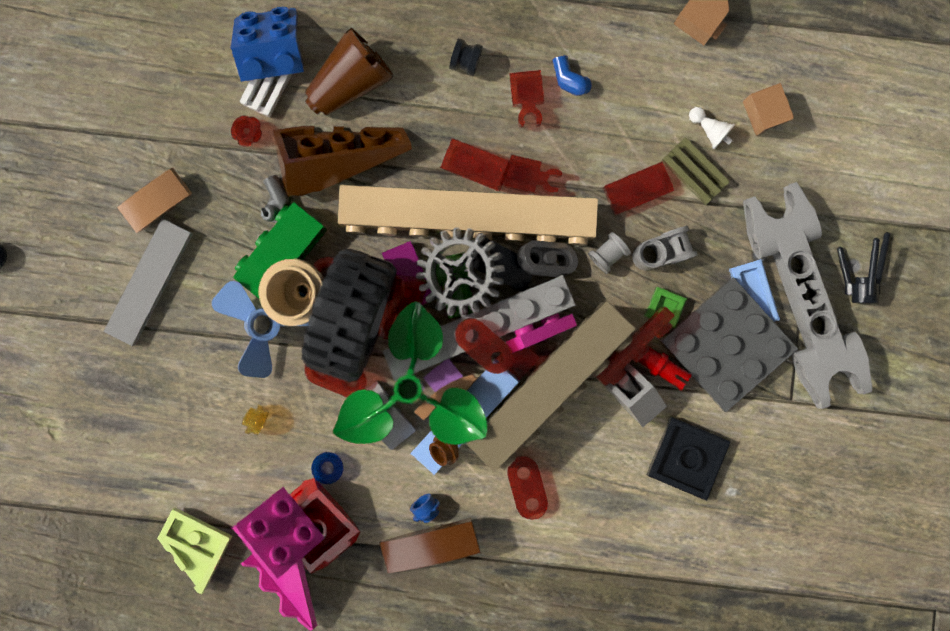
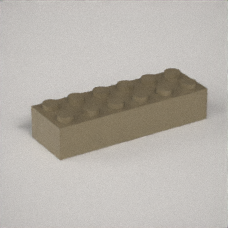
[466,301,635,472]

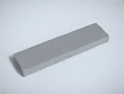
[103,218,193,346]

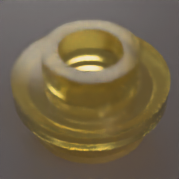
[241,404,269,435]

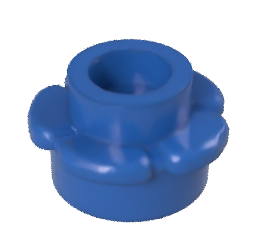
[410,493,440,523]

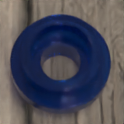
[311,452,344,484]

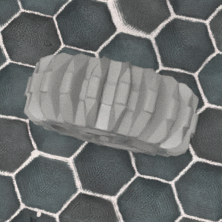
[416,228,505,317]

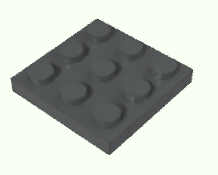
[660,277,798,412]

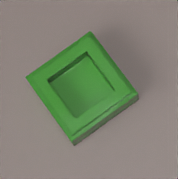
[644,287,687,328]

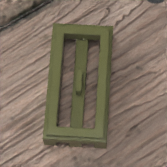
[661,137,730,205]

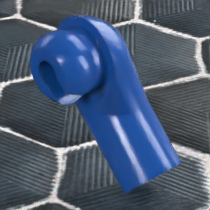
[553,55,592,96]

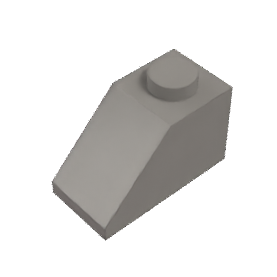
[594,352,667,427]

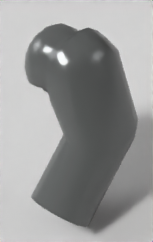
[261,175,289,223]

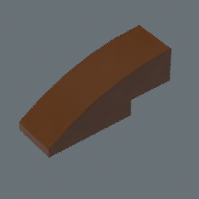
[379,517,480,573]

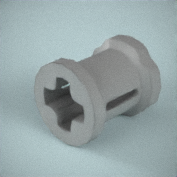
[588,232,631,274]

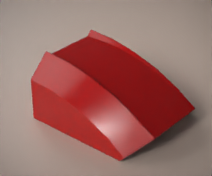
[290,478,361,574]

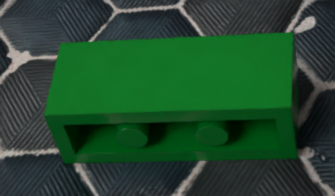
[232,202,328,299]

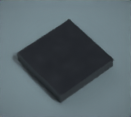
[646,417,731,501]

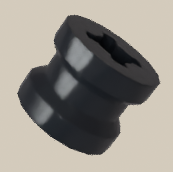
[449,38,483,77]

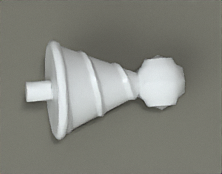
[689,107,735,149]

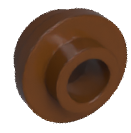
[429,437,459,466]

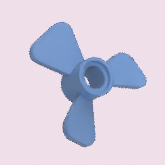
[212,281,308,378]

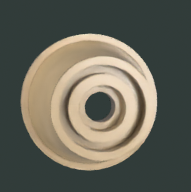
[259,259,324,326]

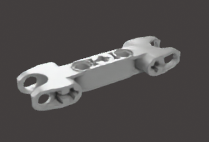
[743,182,872,409]

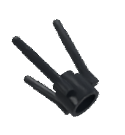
[837,232,891,303]

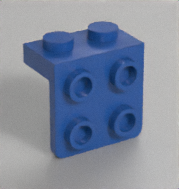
[231,6,304,82]

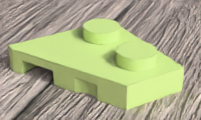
[157,508,232,594]

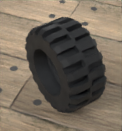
[301,248,397,382]

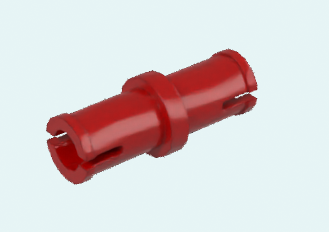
[627,338,692,391]

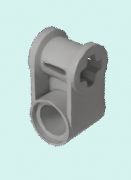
[632,225,698,271]

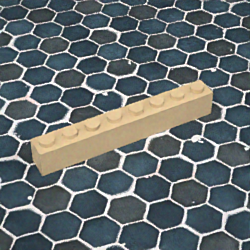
[338,185,598,246]

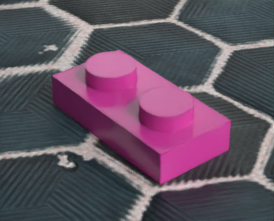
[506,313,577,354]

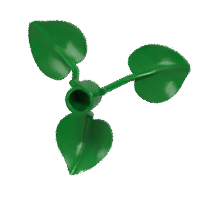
[333,301,487,445]

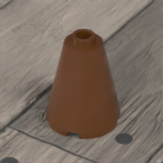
[305,27,394,116]

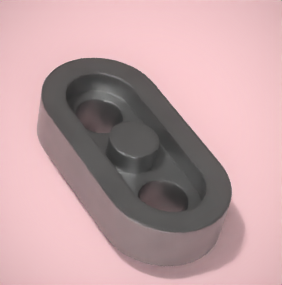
[517,240,578,277]

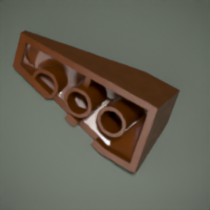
[273,126,412,196]

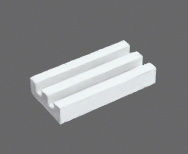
[240,74,292,118]

